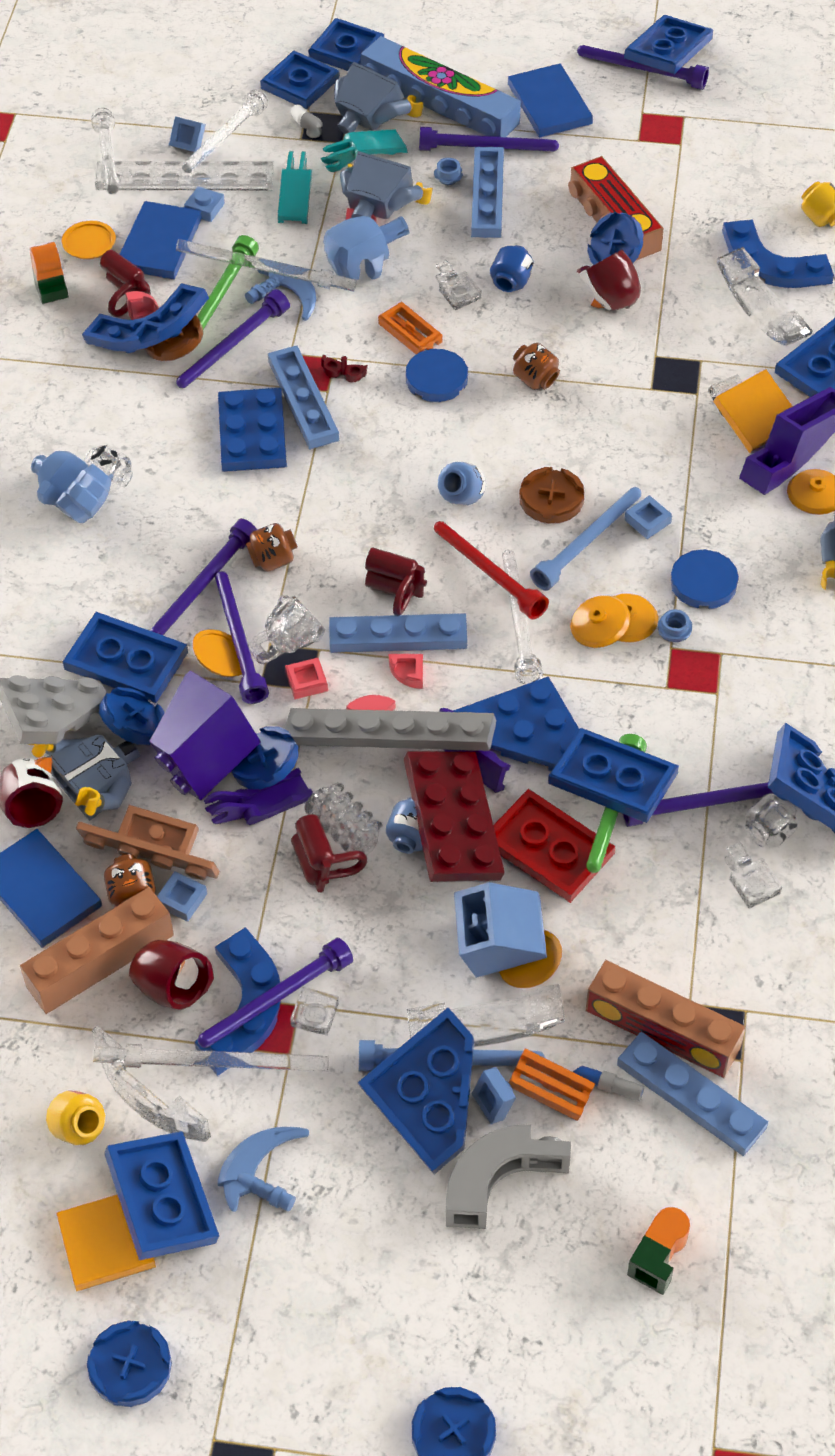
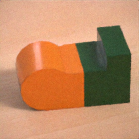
[30,242,69,304]
[627,1207,690,1295]

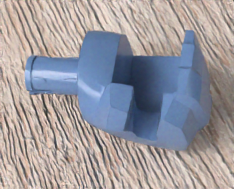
[323,216,410,280]
[31,451,111,523]

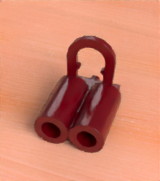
[100,250,151,317]
[365,547,427,616]
[291,814,367,893]

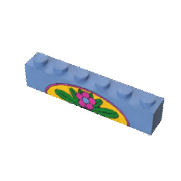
[361,36,521,137]

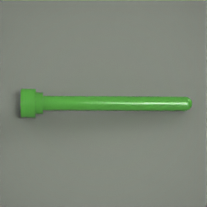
[197,235,259,330]
[586,734,647,873]

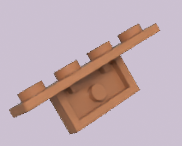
[76,805,220,880]

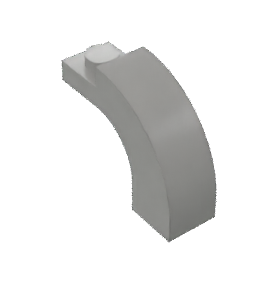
[446,1125,571,1229]

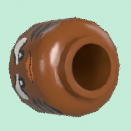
[513,343,560,390]
[246,523,298,572]
[104,854,156,907]

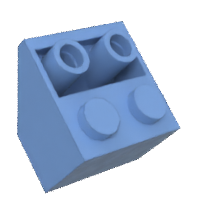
[454,882,547,978]

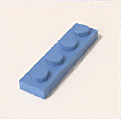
[471,147,504,238]
[268,345,340,450]
[329,613,467,653]
[617,1031,768,1156]

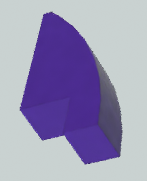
[739,387,835,495]

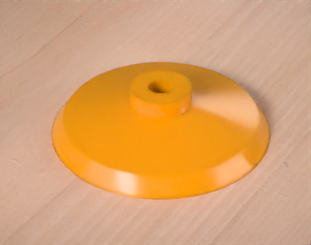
[61,221,116,259]
[787,469,835,515]
[613,594,658,642]
[570,596,630,648]
[193,629,242,677]
[499,930,562,988]

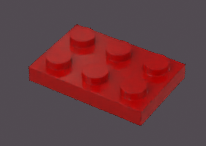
[493,789,616,903]

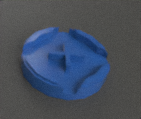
[587,212,644,265]
[406,349,468,402]
[671,549,739,609]
[99,687,165,745]
[231,726,299,789]
[87,1320,172,1407]
[412,1387,496,1456]

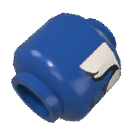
[490,245,534,292]

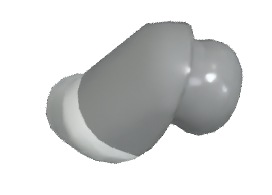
[290,105,323,138]

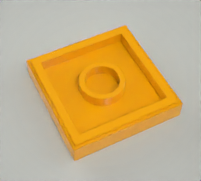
[713,369,793,453]
[56,1195,156,1291]

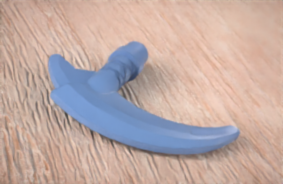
[245,263,316,321]
[218,1127,309,1212]

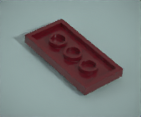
[404,751,505,882]

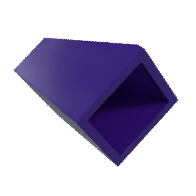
[149,670,261,801]

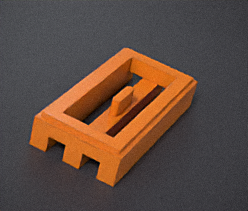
[378,301,443,355]
[508,1048,595,1121]

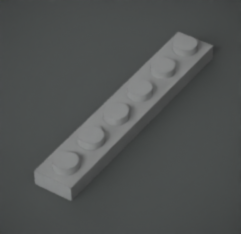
[285,708,496,751]

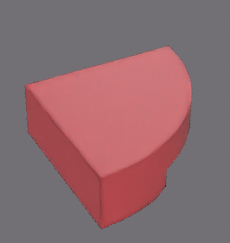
[125,291,159,320]
[388,654,423,689]
[346,695,396,711]

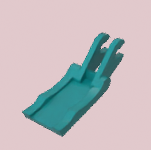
[320,129,408,172]
[278,151,312,224]

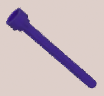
[577,45,709,90]
[419,127,559,152]
[176,289,290,388]
[150,518,257,635]
[215,571,269,704]
[623,782,775,827]
[198,937,353,1048]

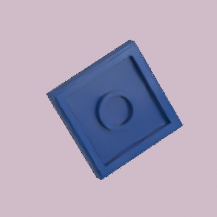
[308,18,384,71]
[260,50,340,110]

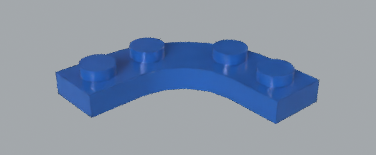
[722,219,834,288]
[82,283,209,353]
[194,927,281,1076]

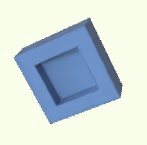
[169,116,206,153]
[184,186,225,222]
[625,495,672,539]
[157,871,207,922]
[471,1067,516,1124]

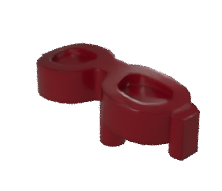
[321,355,368,382]

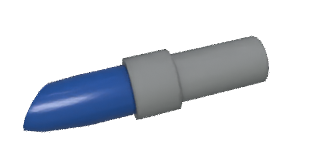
[573,1066,644,1101]

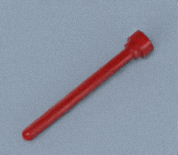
[434,521,549,620]

